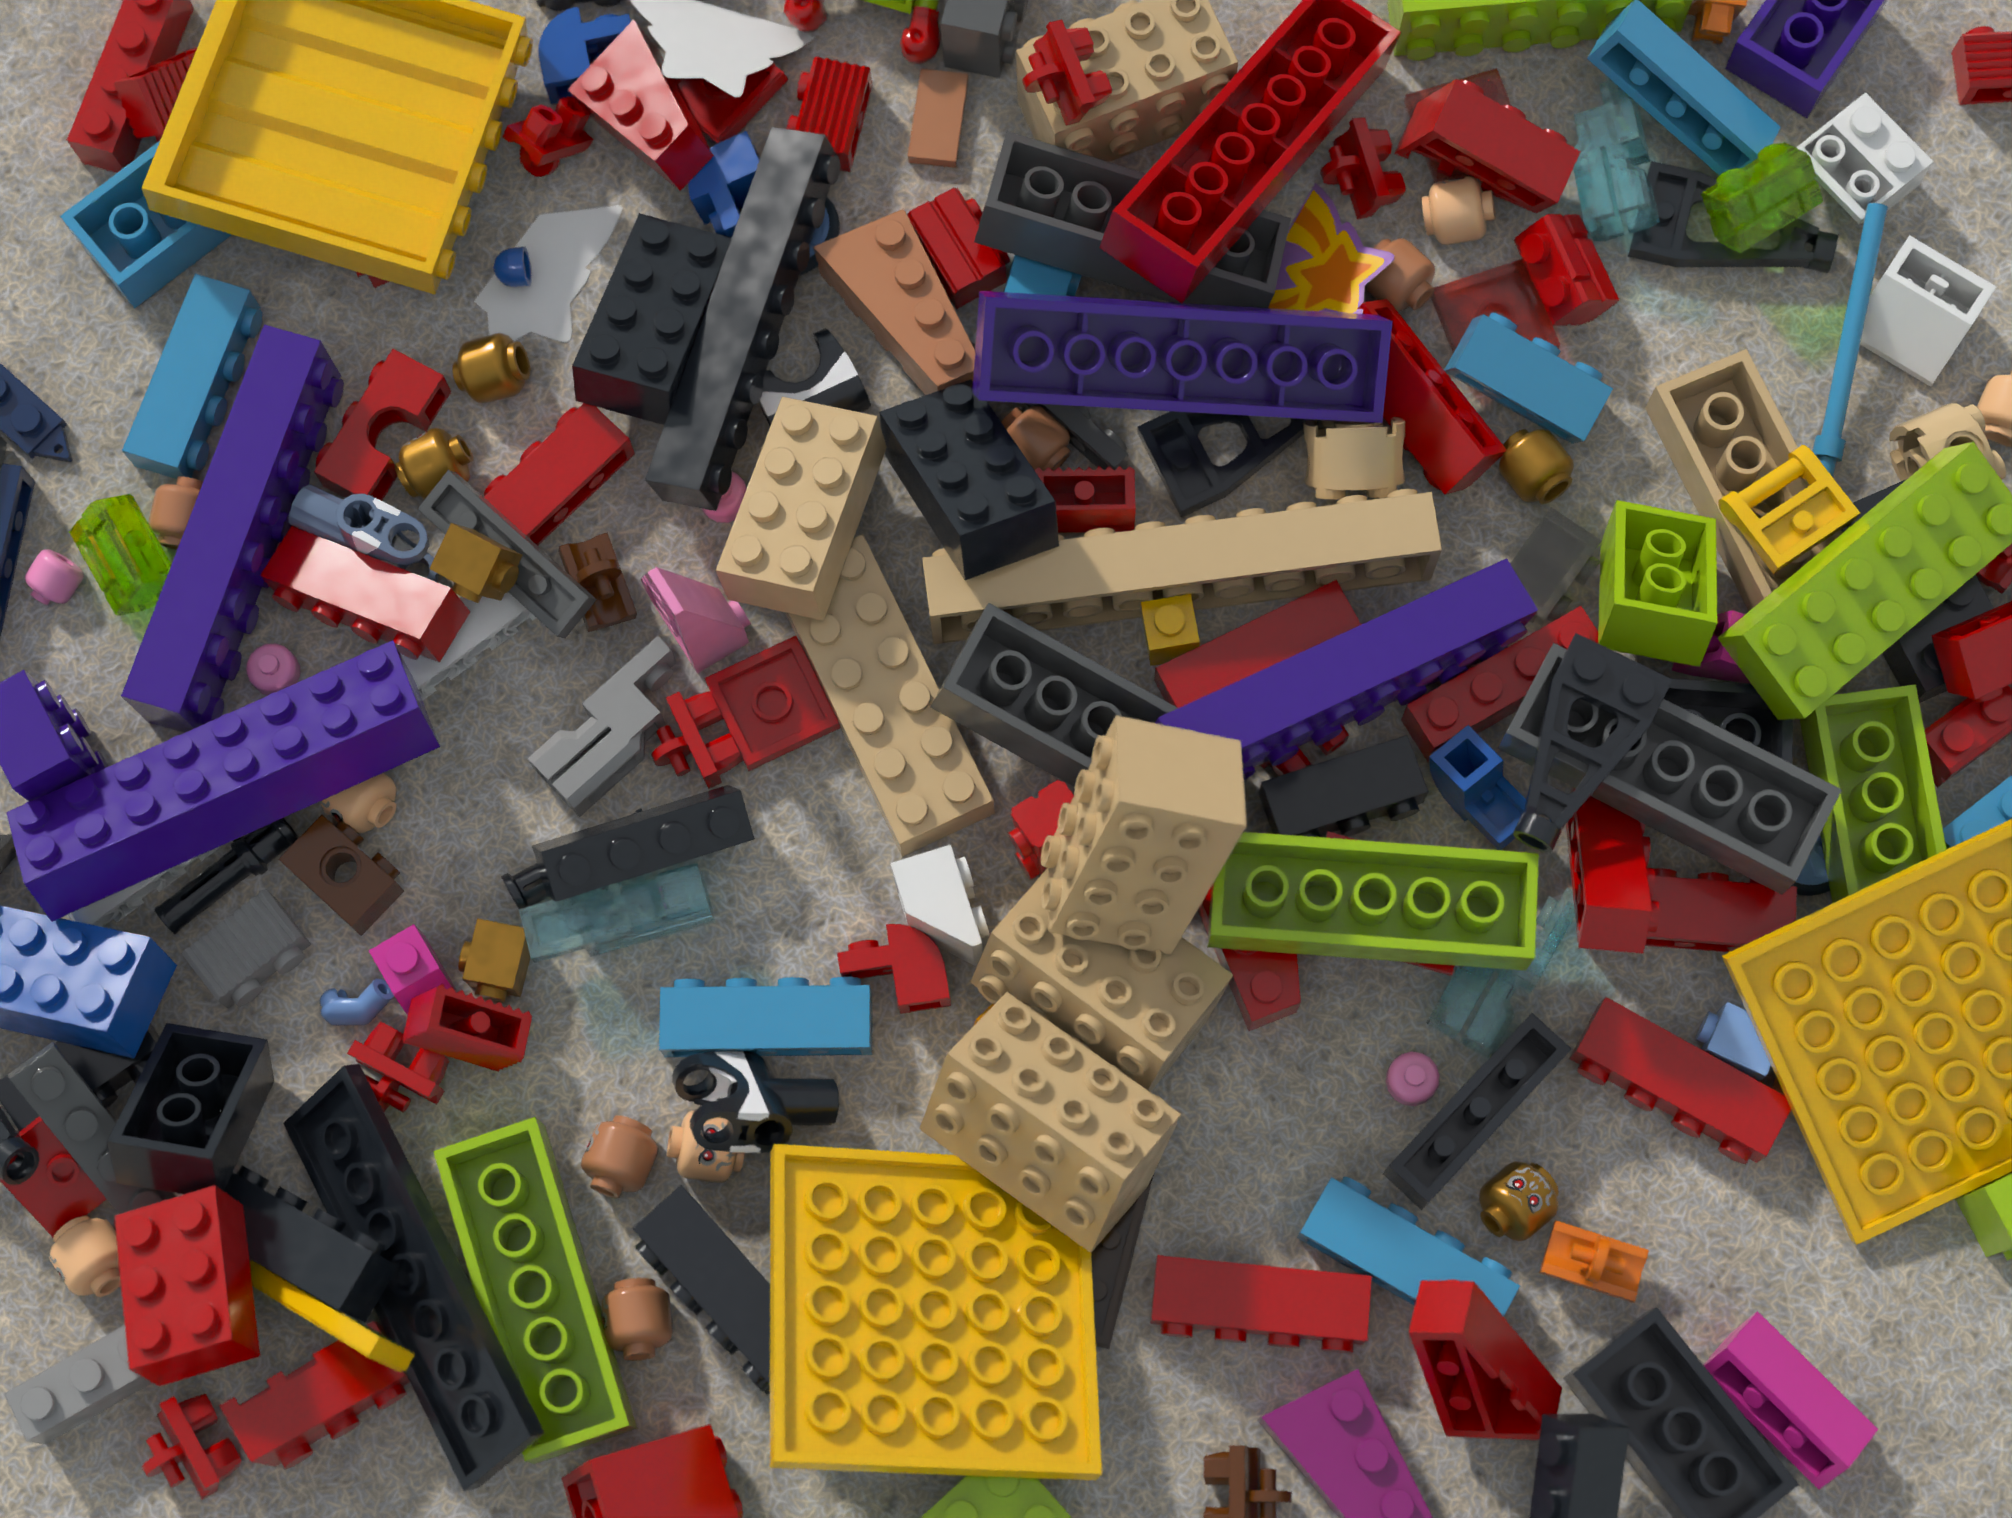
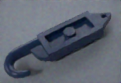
[0,363,72,462]

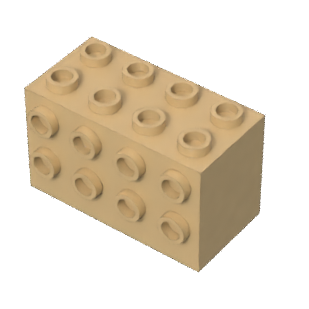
[1016,0,1238,162]
[1041,716,1247,955]
[970,868,1233,1092]
[919,992,1181,1253]

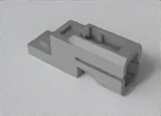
[528,636,676,817]

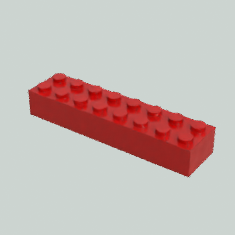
[1099,0,1401,304]

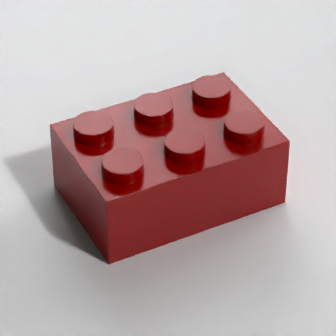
[115,1185,260,1386]

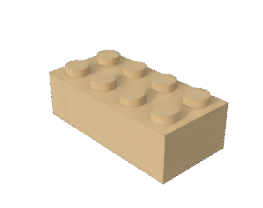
[716,397,887,621]

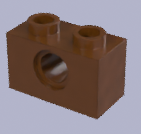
[278,814,404,936]

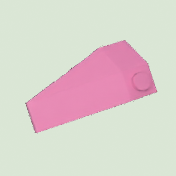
[641,567,751,674]

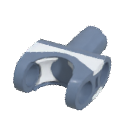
[288,484,439,582]

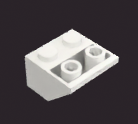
[1791,92,1934,224]
[1860,235,1997,387]
[890,844,990,966]

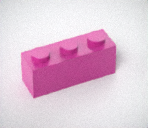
[1704,1311,1879,1490]

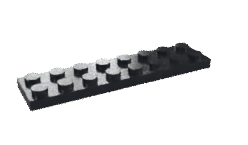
[283,1064,545,1492]

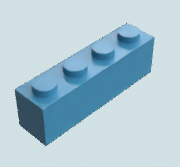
[1587,0,1781,187]
[122,273,263,479]
[659,977,872,1057]
[1297,1176,1520,1317]

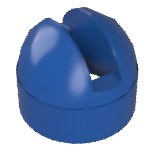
[493,246,532,287]

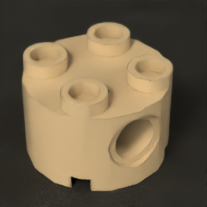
[1889,403,2006,482]
[1304,417,1406,499]

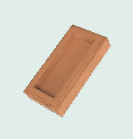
[908,68,969,168]

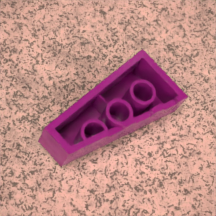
[1258,1369,1433,1518]

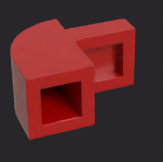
[837,924,951,1014]

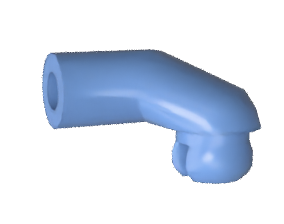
[320,979,394,1026]

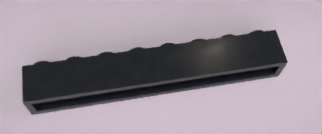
[645,127,840,511]

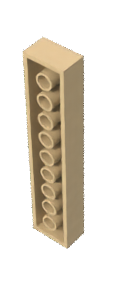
[922,488,1442,644]

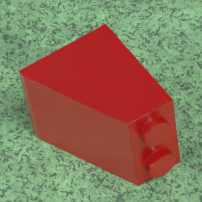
[561,1424,743,1518]

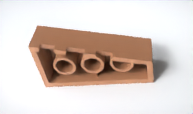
[813,209,975,395]

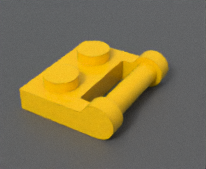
[1718,445,1860,574]

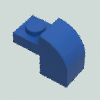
[538,6,631,105]
[688,131,760,238]
[1429,725,1526,850]

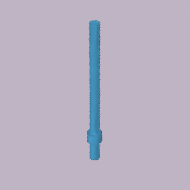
[1812,203,1888,477]

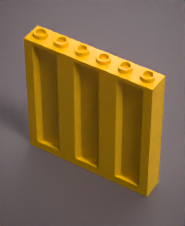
[142,0,533,295]

